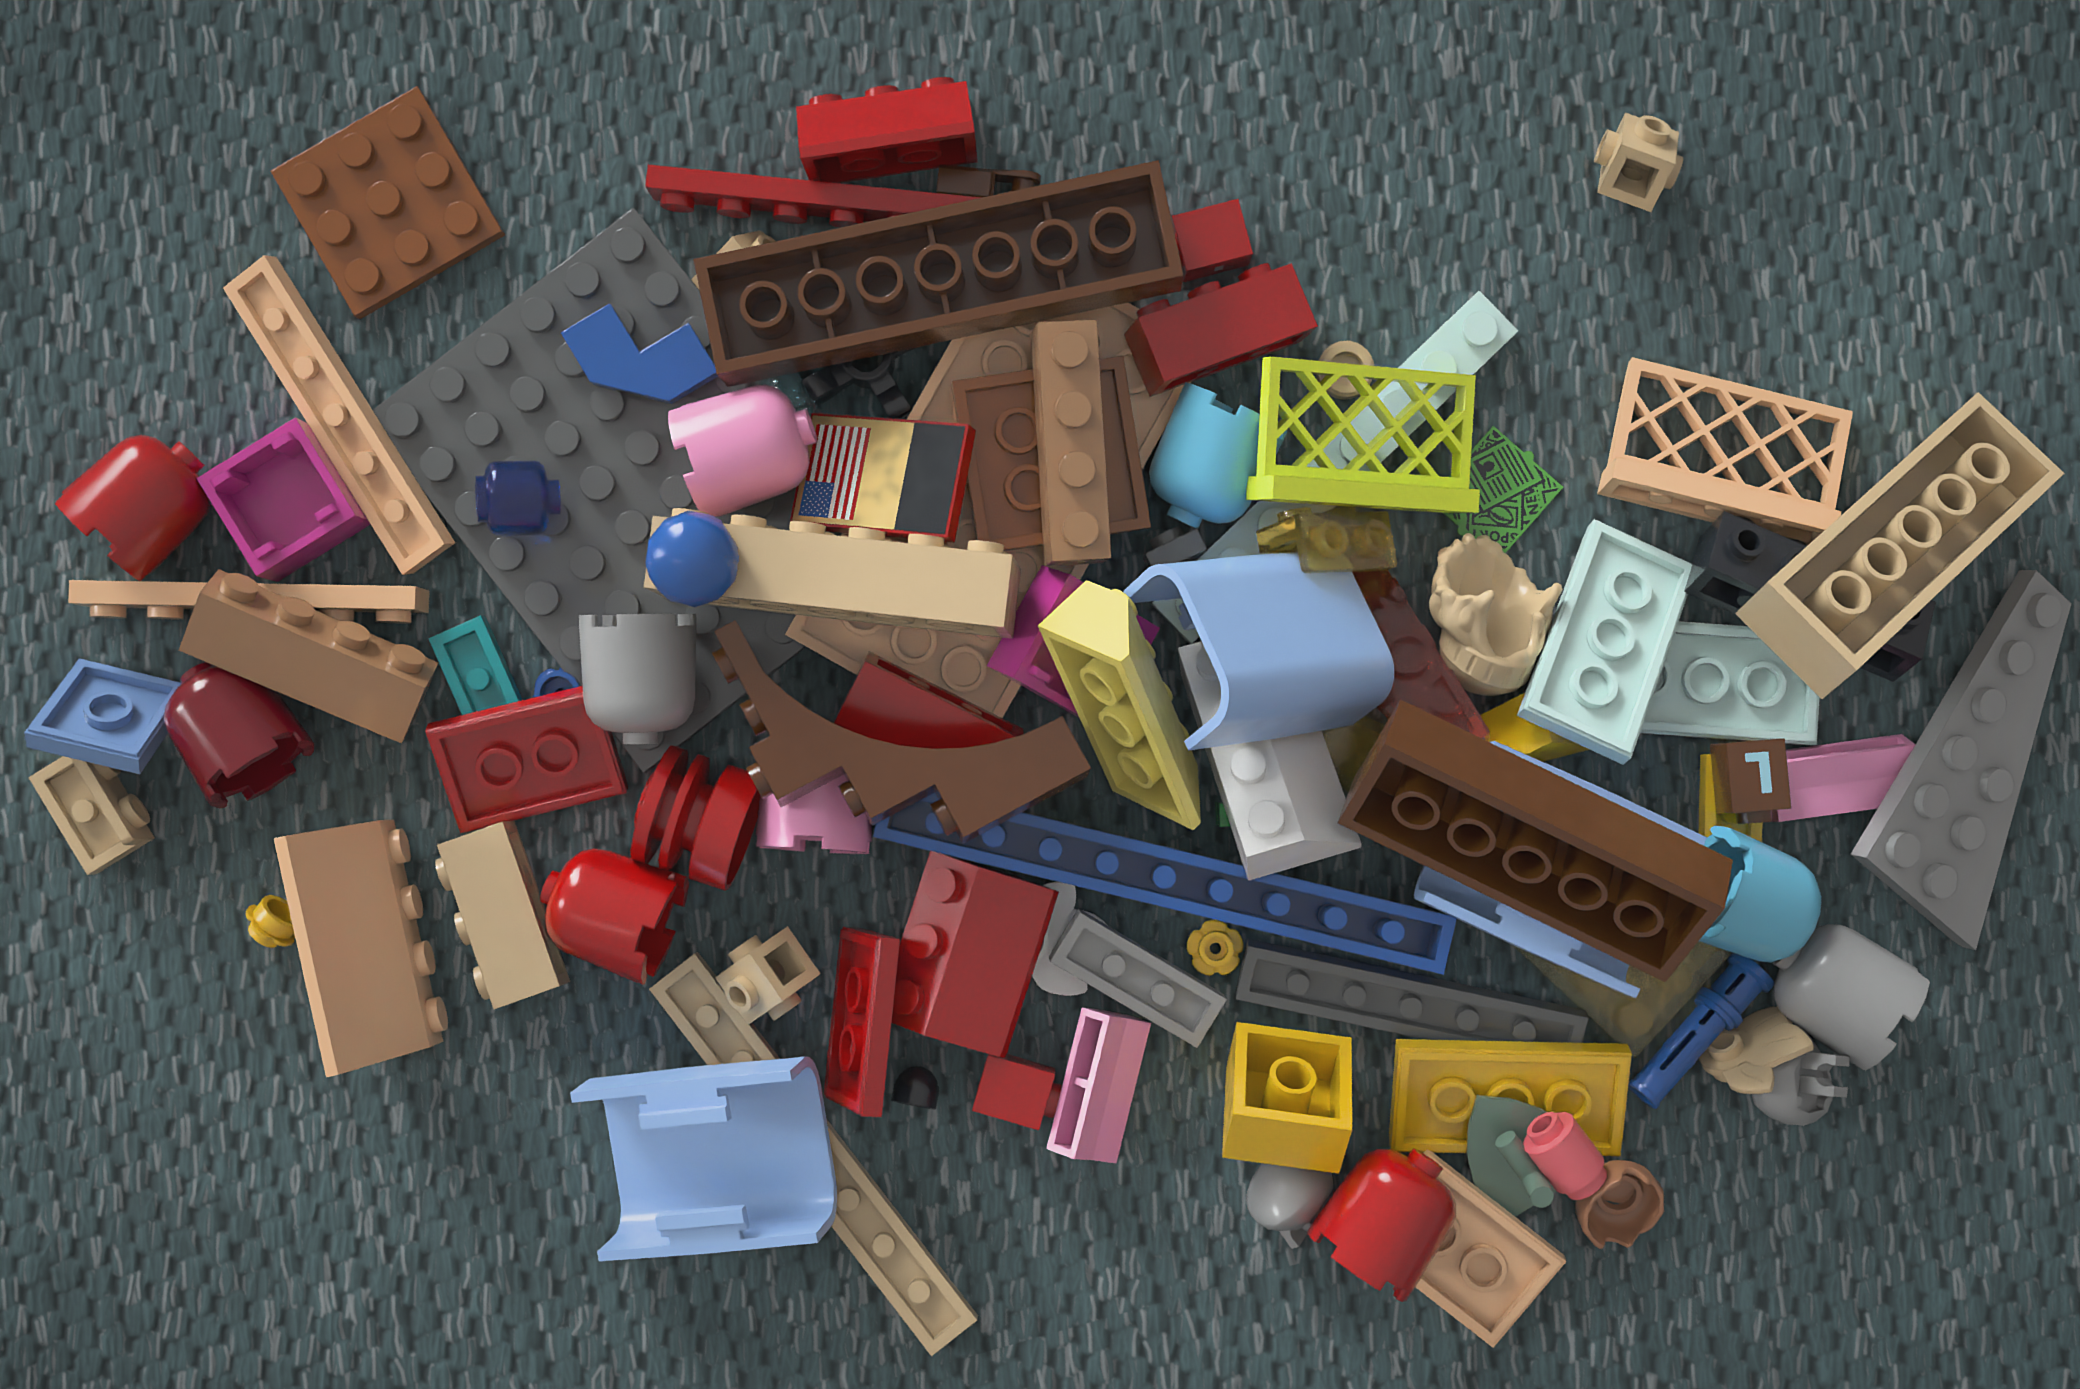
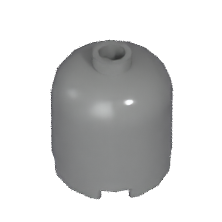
[579,614,697,744]
[1773,924,1930,1071]

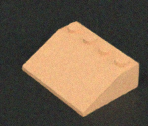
[274,819,448,1078]

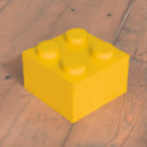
[1222,1022,1352,1174]

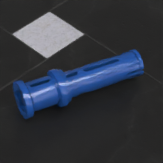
[1628,953,1774,1109]

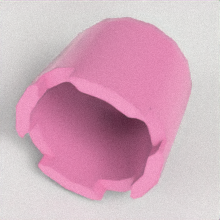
[668,384,817,517]
[756,775,872,854]

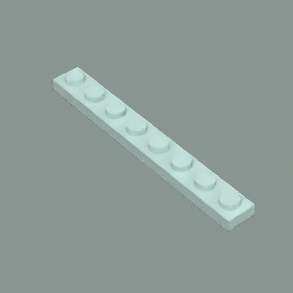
[1151,291,1518,644]

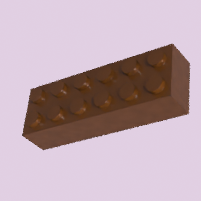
[1337,699,1733,983]

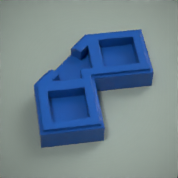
[561,303,718,404]

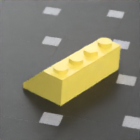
[1038,580,1201,830]

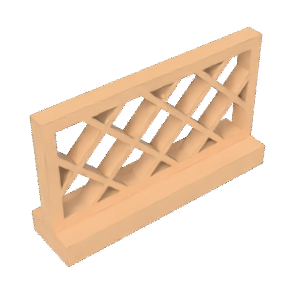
[1597,357,1853,545]

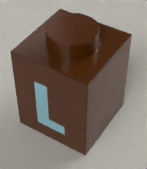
[1710,738,1792,824]

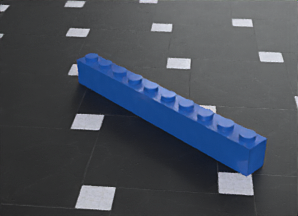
[873,792,1457,975]

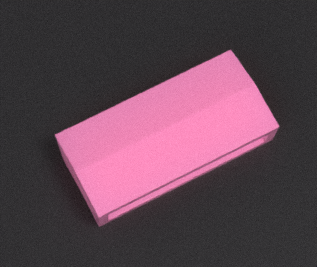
[1772,734,1916,822]
[1046,1007,1151,1164]

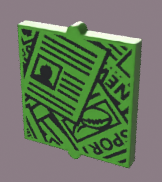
[1443,426,1563,553]

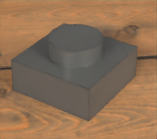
[1143,526,1207,568]

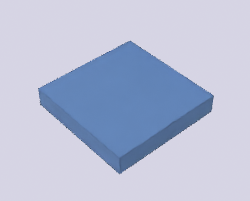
[24,658,182,774]

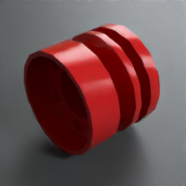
[630,745,760,891]

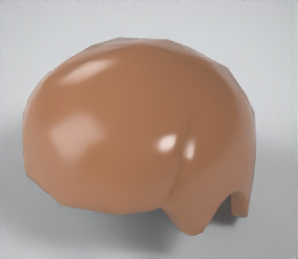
[1575,1160,1664,1249]

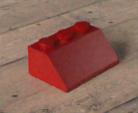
[796,77,978,183]
[891,851,1059,1058]

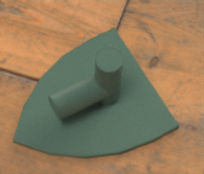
[1467,1095,1556,1217]

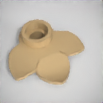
[1699,1006,1814,1094]

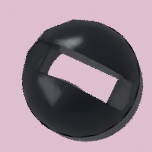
[891,1066,939,1110]

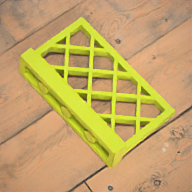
[1246,356,1480,513]

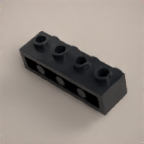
[1684,511,1936,682]

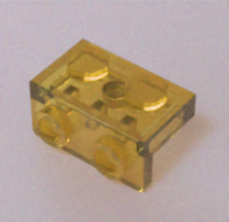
[1256,507,1397,573]

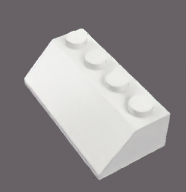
[1178,641,1361,881]

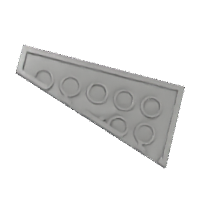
[1850,570,2071,950]

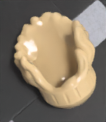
[1429,533,1563,696]

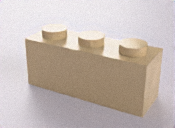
[435,821,570,1009]

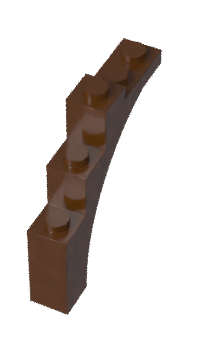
[711,620,1091,844]

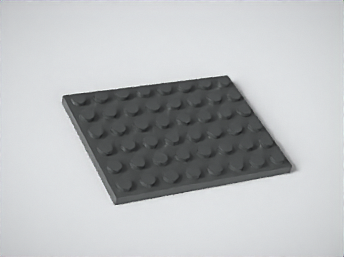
[373,207,842,773]

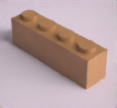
[1030,320,1111,566]
[179,569,439,744]

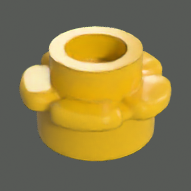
[245,895,295,948]
[1187,919,1244,976]

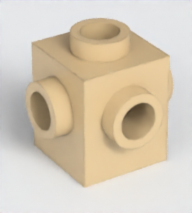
[1594,112,1683,212]
[715,926,821,1025]

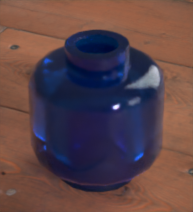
[475,460,561,536]

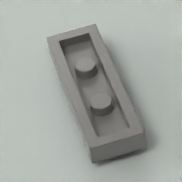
[1049,908,1227,1048]

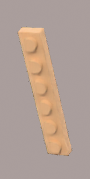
[223,255,455,575]
[68,580,429,624]

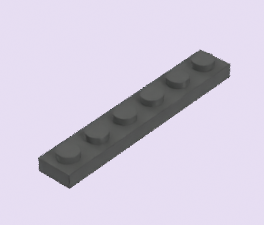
[1235,939,1589,1043]

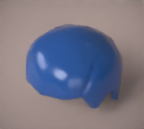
[645,511,740,607]

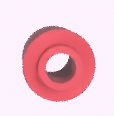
[1523,1112,1607,1200]

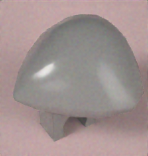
[1751,1025,1850,1126]
[1246,1163,1333,1249]

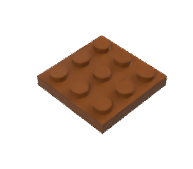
[270,86,506,320]
[951,356,1151,551]

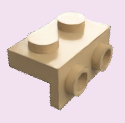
[28,756,155,875]

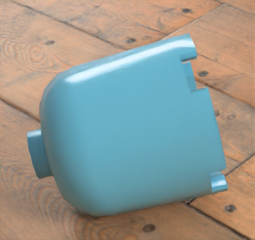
[1149,382,1288,529]
[1699,825,1822,963]

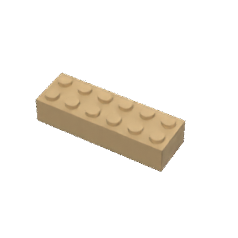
[1735,392,2065,699]
[644,508,1021,639]

